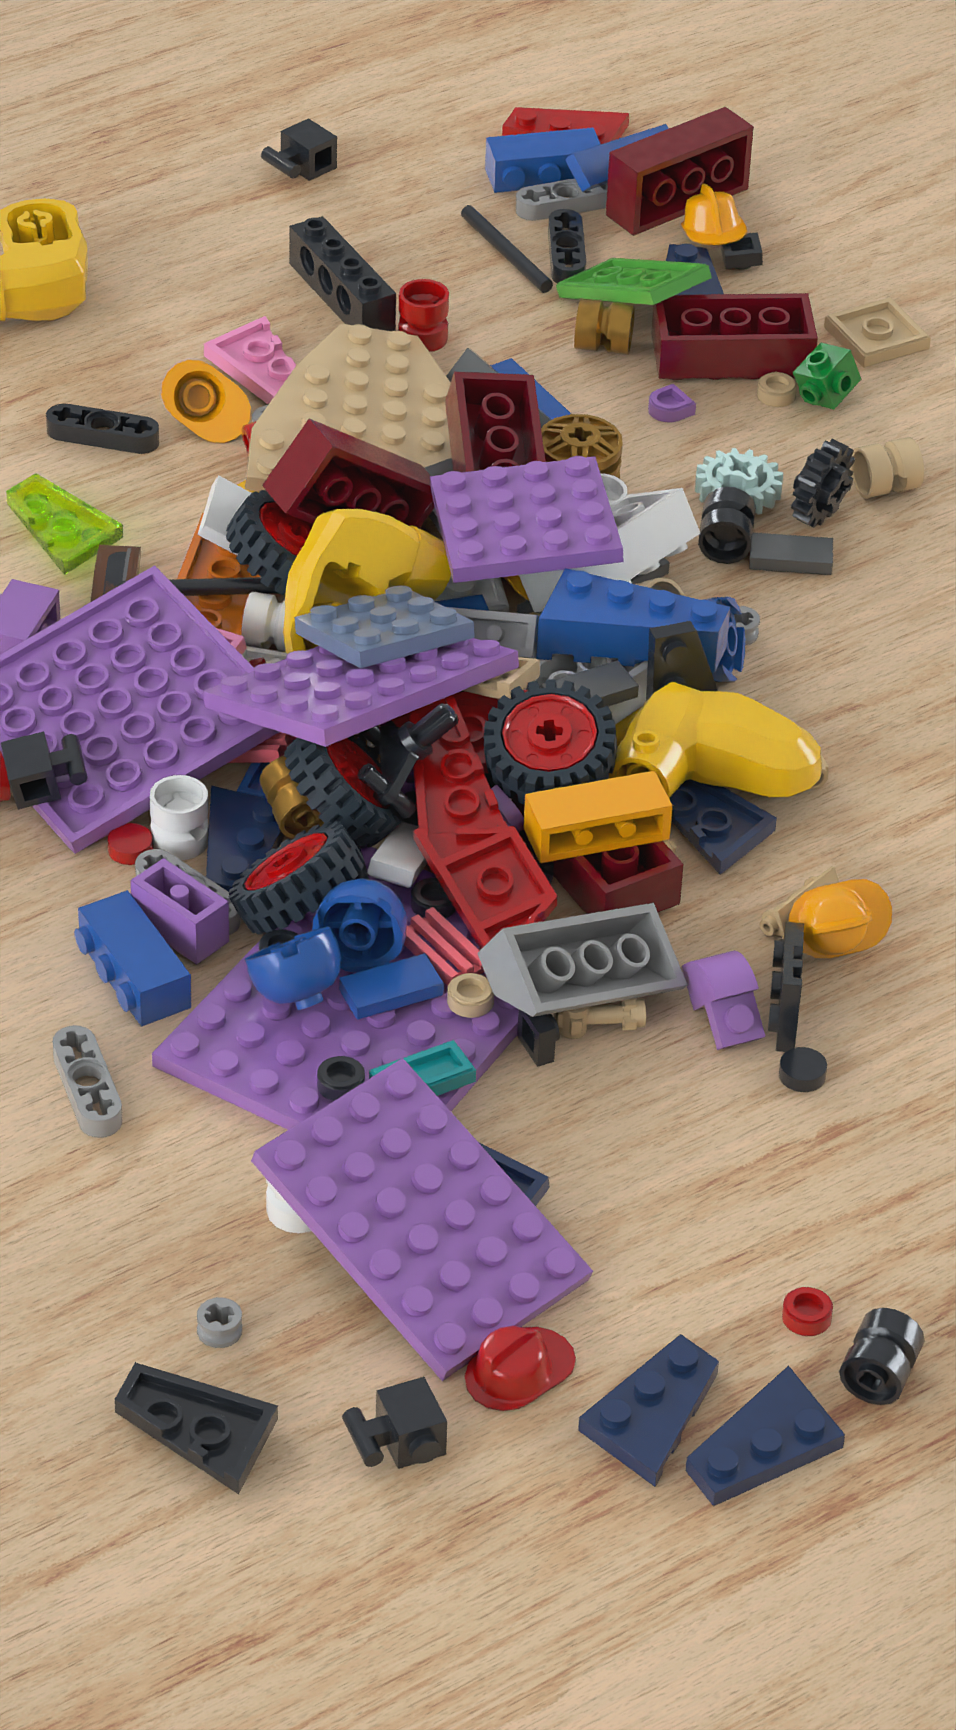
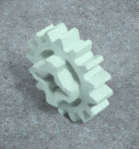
[695,448,783,515]

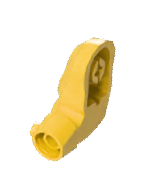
[0,198,88,321]
[283,509,451,654]
[609,682,822,798]

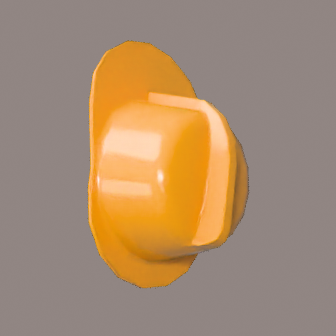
[681,184,747,245]
[161,360,251,443]
[789,879,892,958]

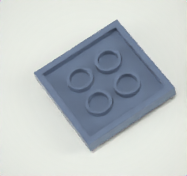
[294,586,475,668]

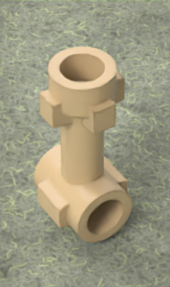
[556,998,646,1039]

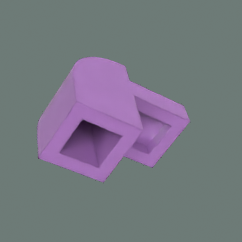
[681,950,766,1050]

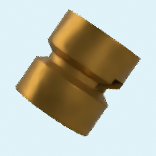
[574,298,635,355]
[260,756,324,838]

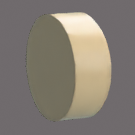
[757,372,797,407]
[447,973,494,1018]

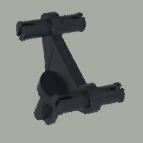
[357,704,459,819]

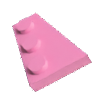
[204,316,296,404]

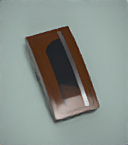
[91,545,141,602]

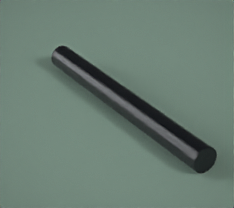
[461,205,553,293]
[119,577,286,596]

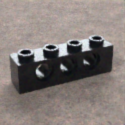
[289,216,396,332]

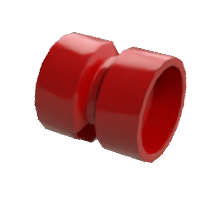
[398,279,449,352]

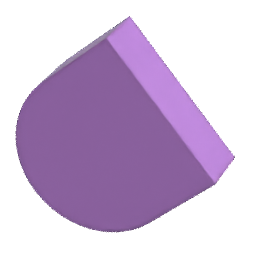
[648,384,696,422]
[491,785,524,833]

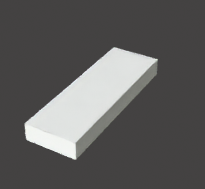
[367,821,427,888]

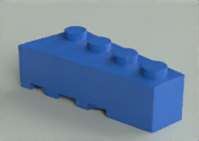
[536,568,730,673]

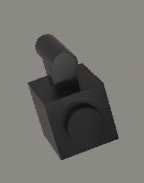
[261,118,337,181]
[1,731,88,810]
[342,1377,447,1469]

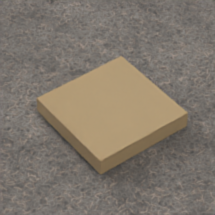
[824,297,931,368]

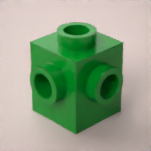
[793,342,862,410]

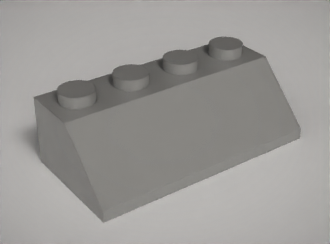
[477,903,688,1017]

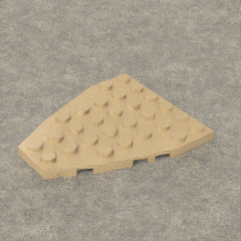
[245,323,452,519]

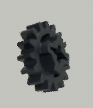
[791,439,855,528]

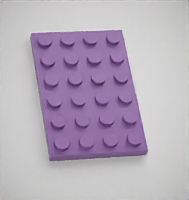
[203,638,519,747]
[251,1058,593,1381]

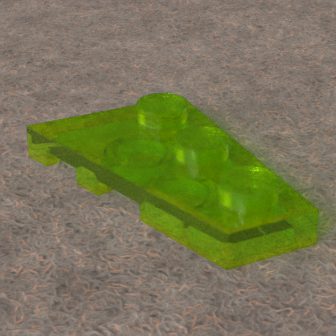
[6,473,123,575]

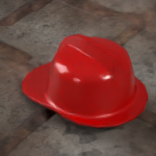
[464,1326,576,1411]

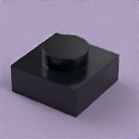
[721,232,763,270]
[517,1009,560,1067]

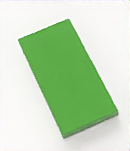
[556,258,712,305]

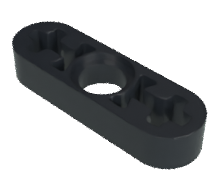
[548,209,586,284]
[46,403,159,454]

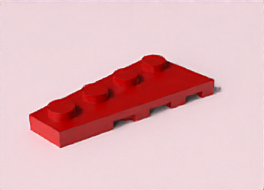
[409,695,508,833]

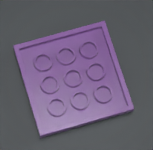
[430,456,624,583]

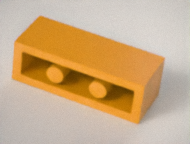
[524,771,672,863]

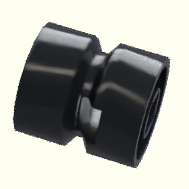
[698,487,756,564]
[839,1307,925,1405]

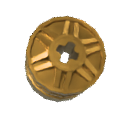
[541,414,623,479]

